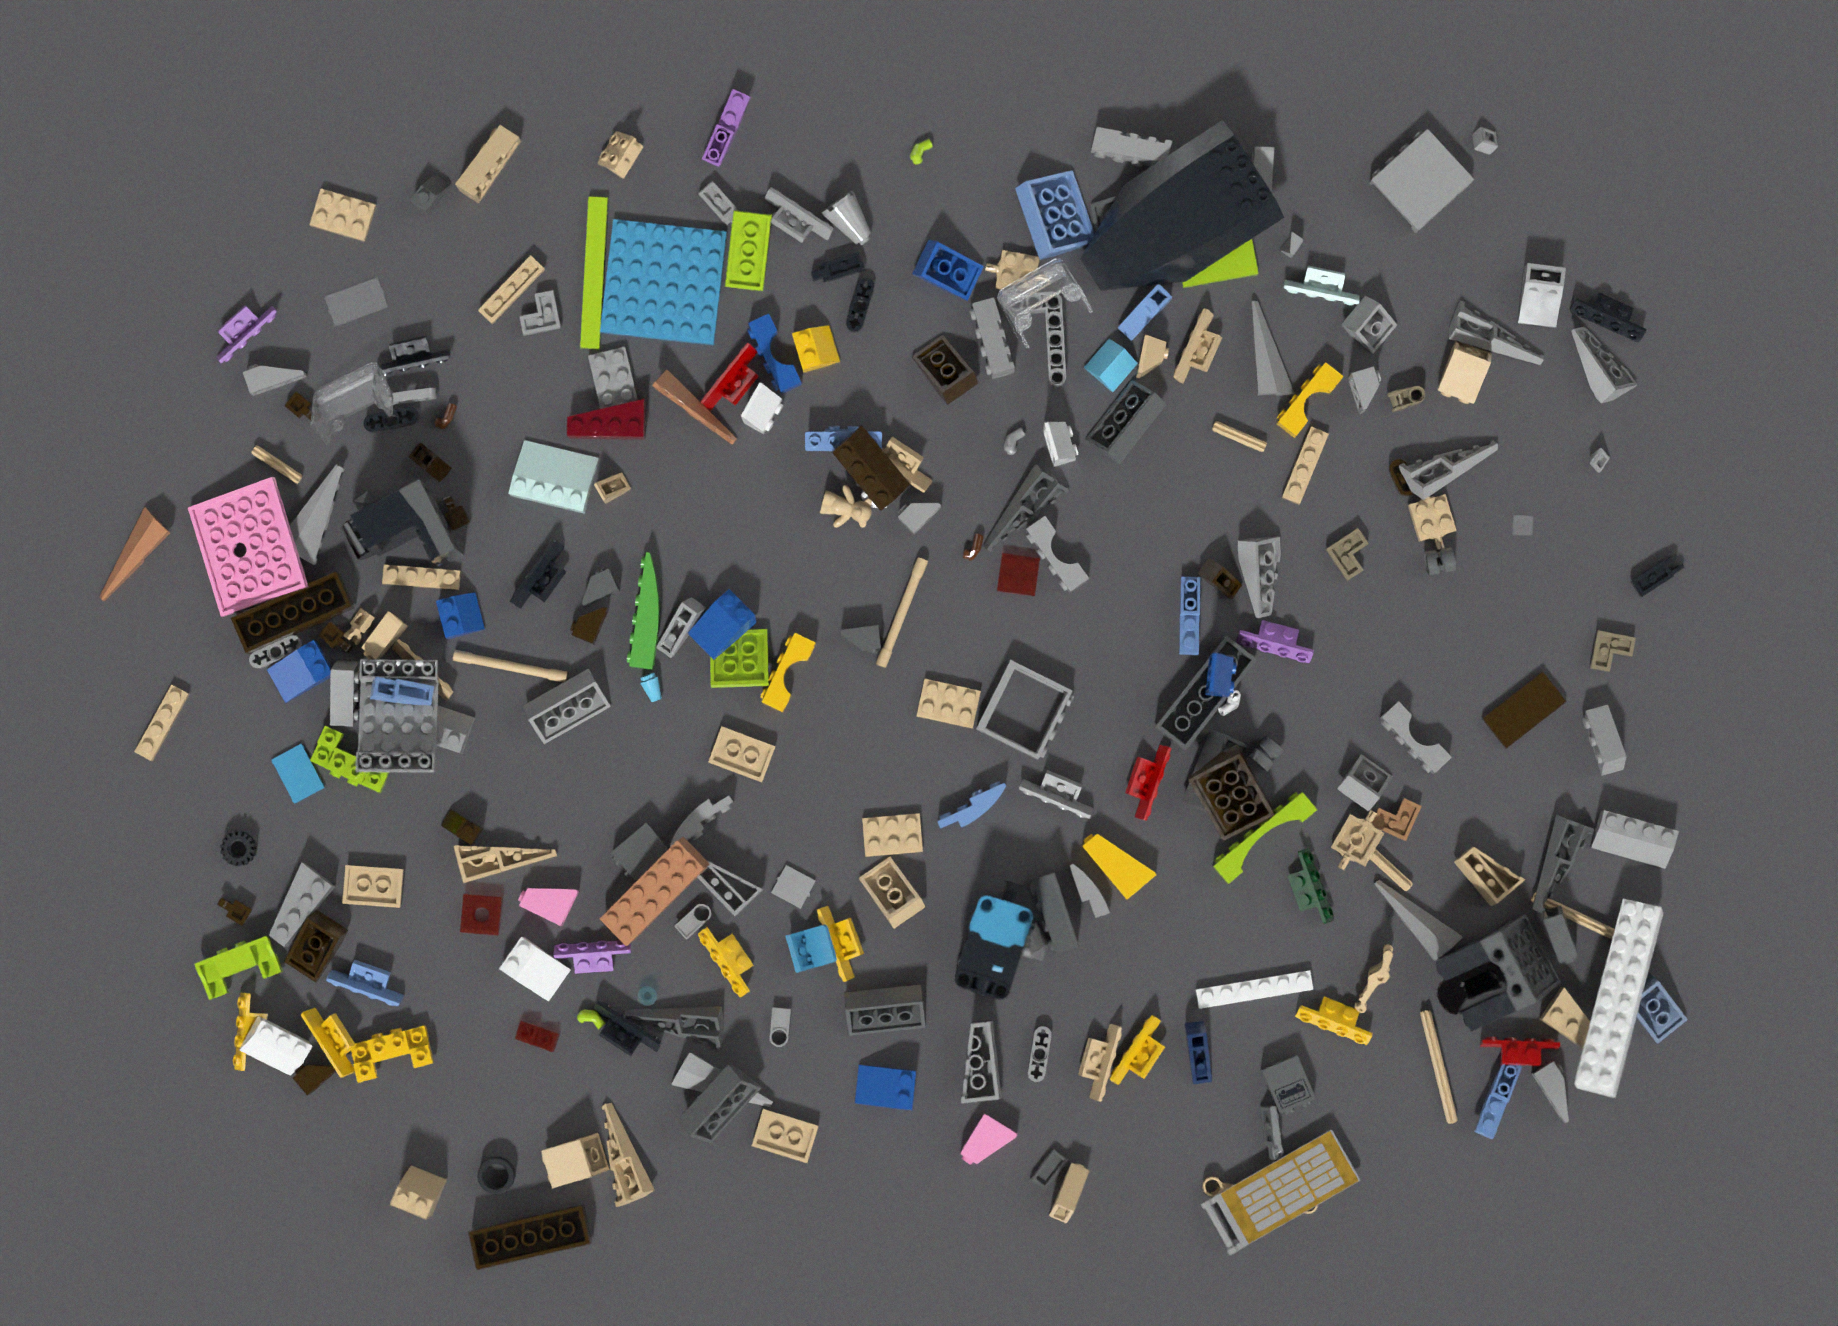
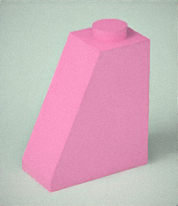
[518,888,579,926]
[960,1113,1018,1164]

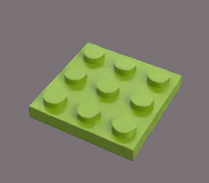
[710,629,769,688]

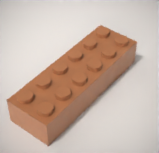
[600,837,710,947]

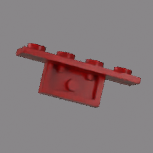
[701,343,759,411]
[1125,745,1172,821]
[1480,1037,1560,1066]

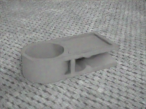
[674,904,712,940]
[769,1007,791,1047]

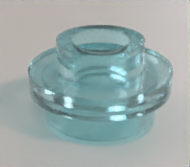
[638,986,657,1006]

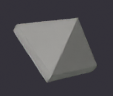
[1590,448,1610,473]

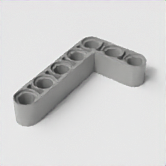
[1006,292,1066,388]

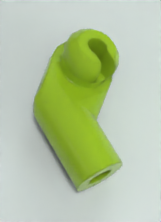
[910,139,933,165]
[577,1009,606,1030]

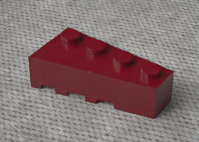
[567,399,646,440]

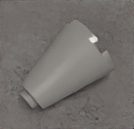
[821,190,871,245]

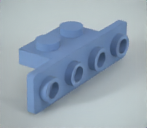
[805,425,882,451]
[326,960,404,1006]

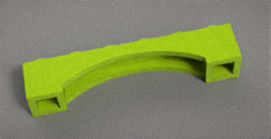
[1213,792,1317,884]

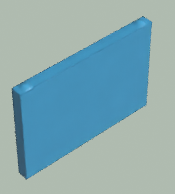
[272,744,325,804]

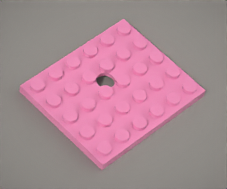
[188,477,308,617]

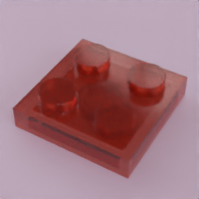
[997,553,1040,597]

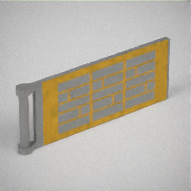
[1201,1130,1360,1255]

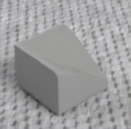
[1473,127,1498,154]
[1280,232,1303,258]

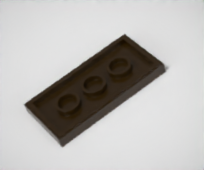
[1482,672,1567,749]

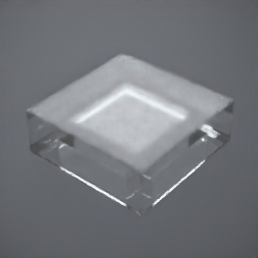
[1512,515,1533,536]

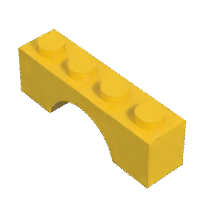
[1277,362,1343,438]
[760,633,816,713]

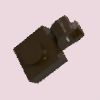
[284,391,319,423]
[443,496,471,531]
[318,621,353,653]
[217,898,253,926]

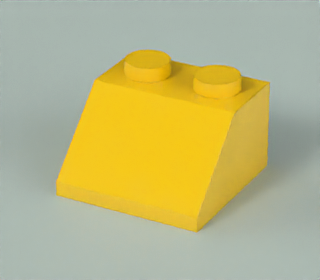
[792,325,840,373]

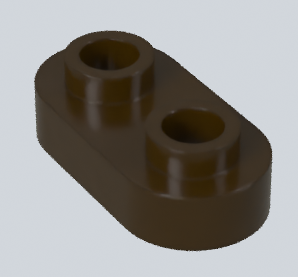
[1388,459,1413,496]

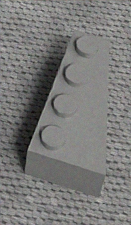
[1091,127,1172,167]
[969,297,1015,379]
[269,862,335,947]
[961,1021,1002,1103]

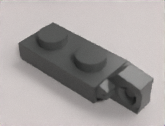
[1260,1106,1283,1160]

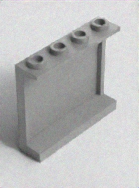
[1370,129,1474,233]

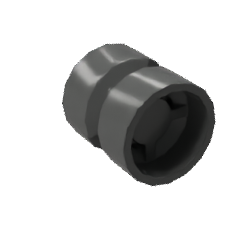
[1424,547,1456,576]
[1248,735,1284,772]

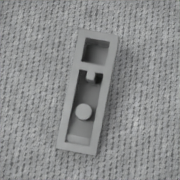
[243,364,307,396]
[656,597,707,658]
[1531,1061,1569,1123]

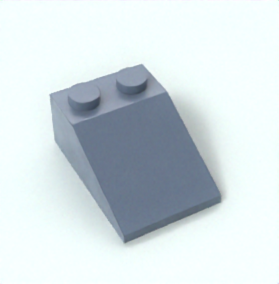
[1636,972,1688,1044]

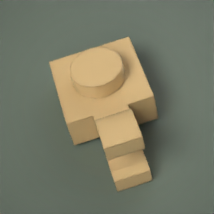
[344,608,375,645]

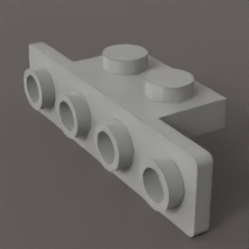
[765,187,833,243]
[1019,770,1094,819]

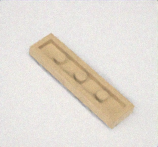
[478,255,545,324]
[1282,427,1329,505]
[382,565,461,590]
[135,685,189,761]

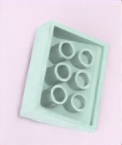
[508,440,599,514]

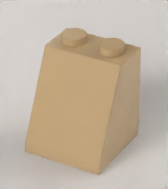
[1438,341,1492,404]
[541,1133,610,1188]
[390,1165,447,1219]

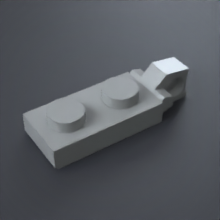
[698,181,738,225]

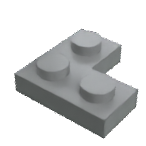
[519,290,561,336]

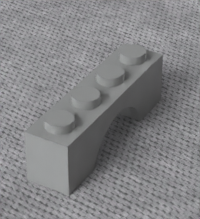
[1025,516,1089,593]
[1380,701,1452,774]

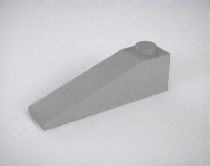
[1238,537,1281,618]

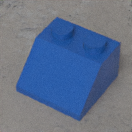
[436,593,485,639]

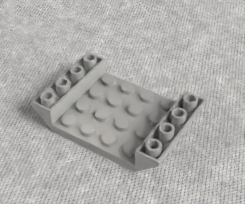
[356,659,439,772]

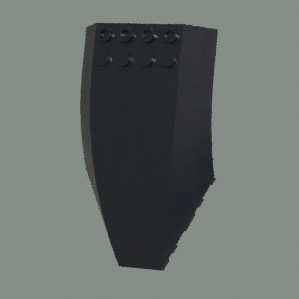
[1080,120,1285,291]

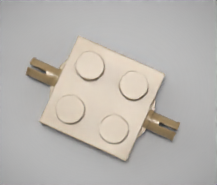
[985,250,1050,294]
[1408,494,1456,550]
[1331,810,1384,871]

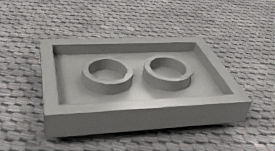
[588,347,638,409]

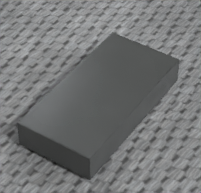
[1030,1148,1069,1191]

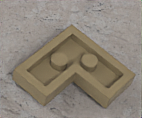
[1326,528,1369,581]
[1590,630,1636,672]

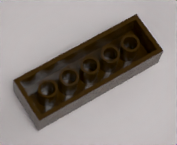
[230,571,355,655]
[468,1204,592,1270]

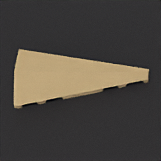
[453,845,557,883]
[602,1103,655,1207]

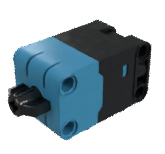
[955,880,1033,1000]

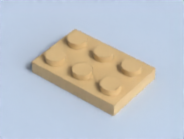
[310,189,376,242]
[917,679,981,729]
[708,727,776,782]
[862,813,923,857]
[342,865,404,908]
[752,1109,819,1163]

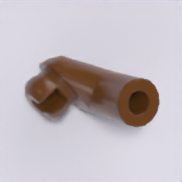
[434,403,457,430]
[963,534,984,561]

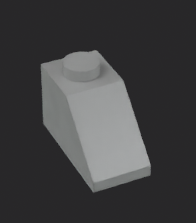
[898,503,941,535]

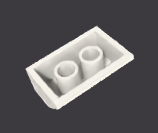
[239,1016,312,1076]

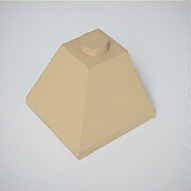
[1136,335,1169,378]

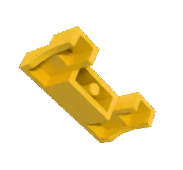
[351,1025,434,1083]

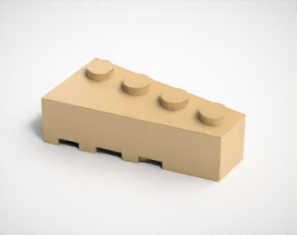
[455,125,521,203]

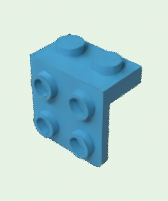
[785,924,837,973]

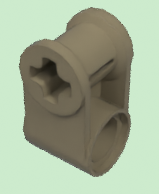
[1387,386,1425,413]

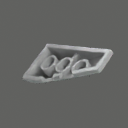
[1571,327,1637,403]

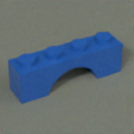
[747,314,802,394]

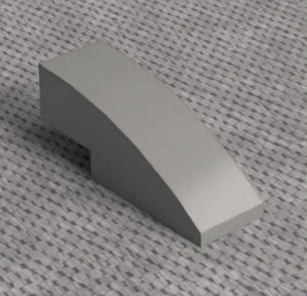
[1069,864,1110,918]

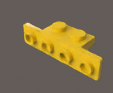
[817,906,864,982]
[698,927,754,998]
[233,993,268,1071]
[1295,997,1373,1045]
[301,1008,356,1078]
[1110,1015,1165,1085]

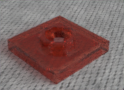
[460,894,503,936]

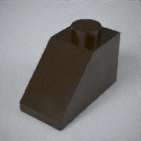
[408,442,452,482]
[1197,558,1242,600]
[570,607,609,645]
[441,809,483,845]
[292,1064,336,1095]

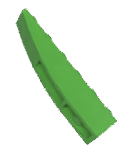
[627,552,660,670]

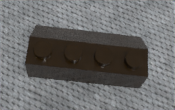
[832,425,910,511]

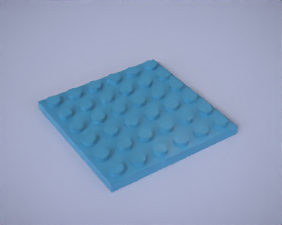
[600,219,727,345]

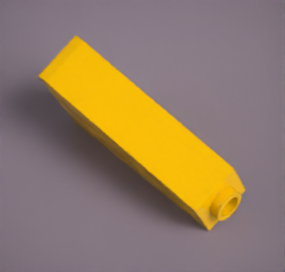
[1082,833,1156,900]

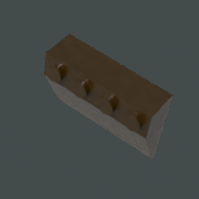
[1188,744,1275,841]

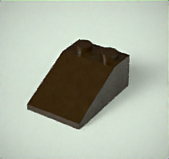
[912,335,978,405]
[284,910,349,983]

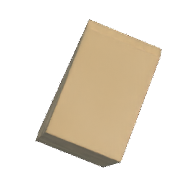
[594,472,631,504]

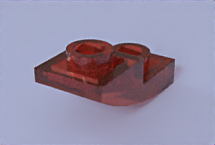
[515,1021,560,1052]

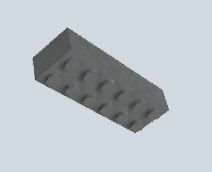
[1154,636,1257,751]

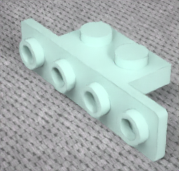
[1284,266,1360,305]

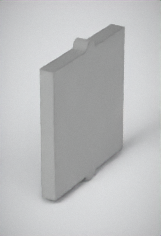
[771,865,815,909]

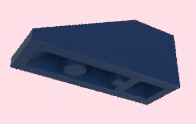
[1184,1021,1212,1085]

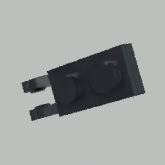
[1630,554,1685,597]

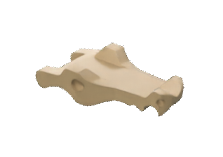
[1355,944,1393,1013]

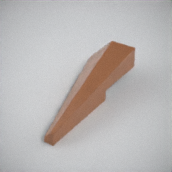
[652,370,737,445]
[99,507,170,601]

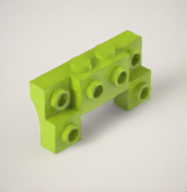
[310,726,390,793]
[194,936,283,1000]

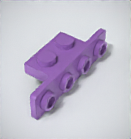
[216,305,277,363]
[1236,620,1314,663]
[553,940,631,974]

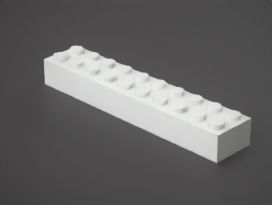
[1575,899,1663,1098]

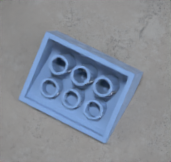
[1015,170,1095,260]

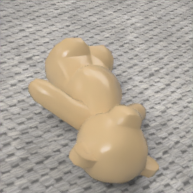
[820,485,872,528]

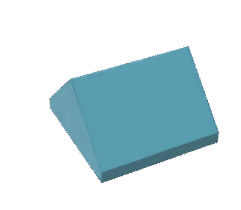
[1084,339,1138,392]

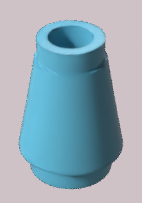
[640,672,662,702]

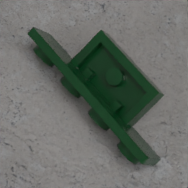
[1287,848,1334,924]

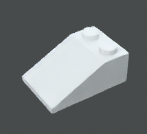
[741,383,783,434]
[1043,422,1078,467]
[499,937,571,1001]

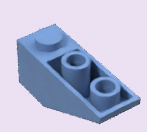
[1118,284,1172,341]

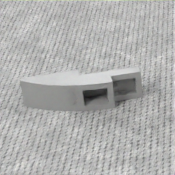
[670,796,734,847]

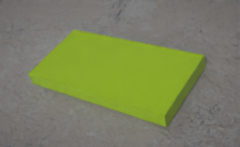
[725,210,772,291]
[1182,239,1259,288]

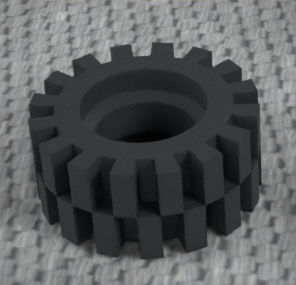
[220,831,257,866]

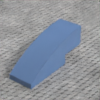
[370,677,434,705]

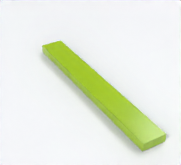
[580,197,608,349]

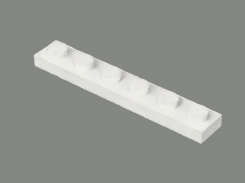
[1196,970,1313,1009]

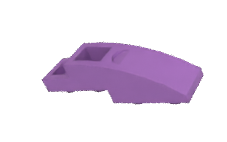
[702,89,751,167]

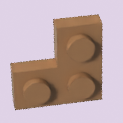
[1372,798,1422,841]

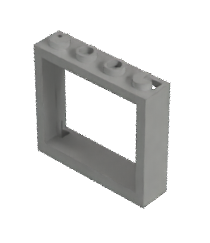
[976,660,1074,760]

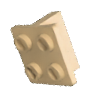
[597,131,643,179]

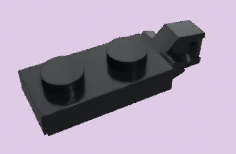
[811,252,865,282]

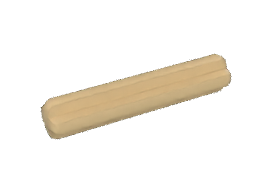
[1212,421,1267,452]
[251,445,303,484]
[1370,849,1413,891]

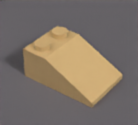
[859,857,925,929]

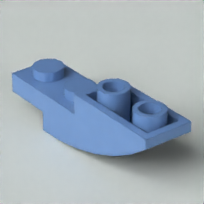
[1179,577,1200,655]
[937,781,1006,829]
[1474,1065,1522,1139]

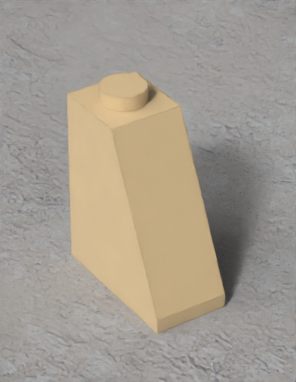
[361,611,408,660]
[1049,1163,1089,1223]

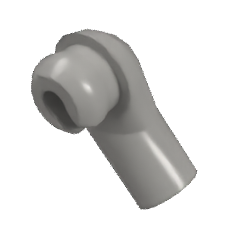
[1004,427,1025,455]

